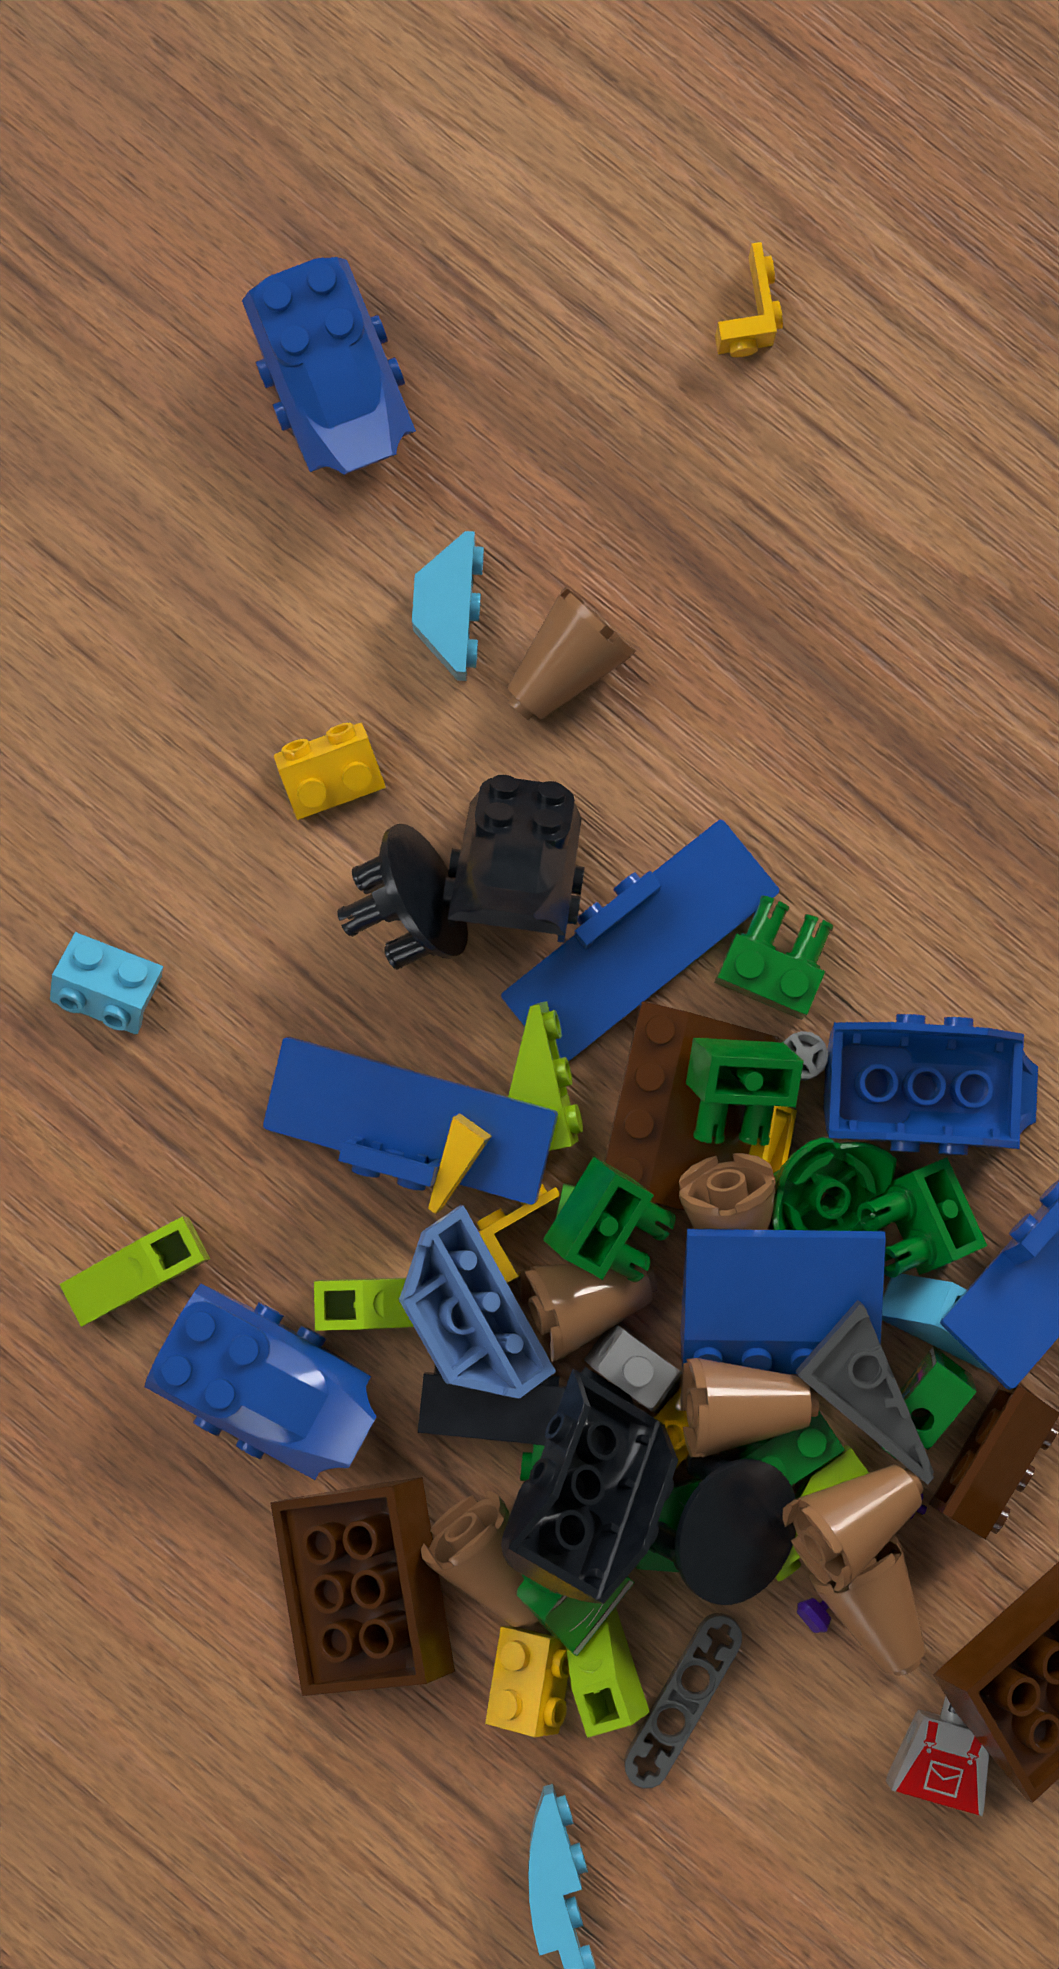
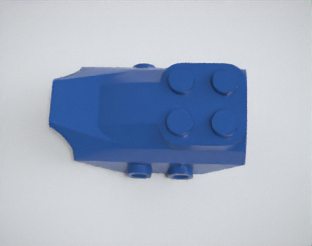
[242,257,416,475]
[824,1014,1038,1155]
[144,1284,377,1480]

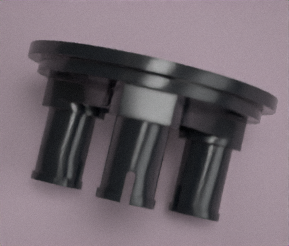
[337,824,468,970]
[649,1454,796,1605]

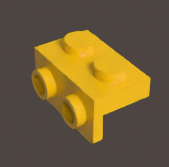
[274,723,386,820]
[485,1626,570,1737]

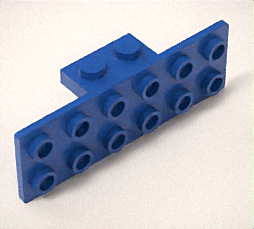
[501,819,779,1062]
[263,1037,558,1205]
[940,1180,1059,1390]

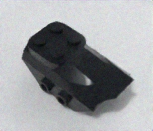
[443,775,585,943]
[501,1367,678,1604]

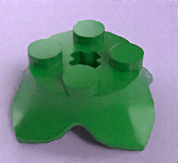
[772,1137,897,1231]

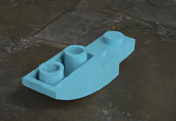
[528,1784,597,1969]

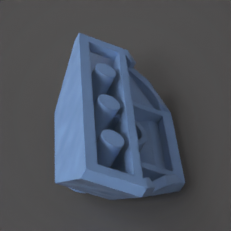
[399,1205,556,1399]

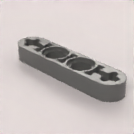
[624,1613,742,1788]

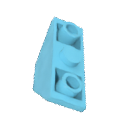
[412,531,484,681]
[882,1274,991,1374]

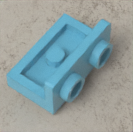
[50,932,164,1034]

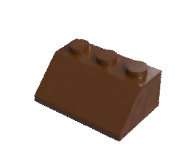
[929,1383,1059,1540]

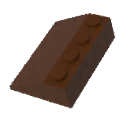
[604,1001,779,1211]
[270,1477,455,1696]
[933,1562,1059,1803]

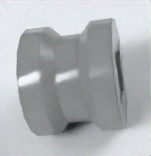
[783,1031,828,1081]

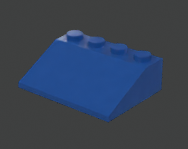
[680,1229,886,1374]

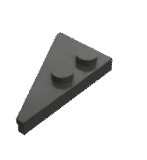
[796,1300,934,1485]

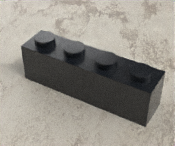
[418,1365,566,1445]

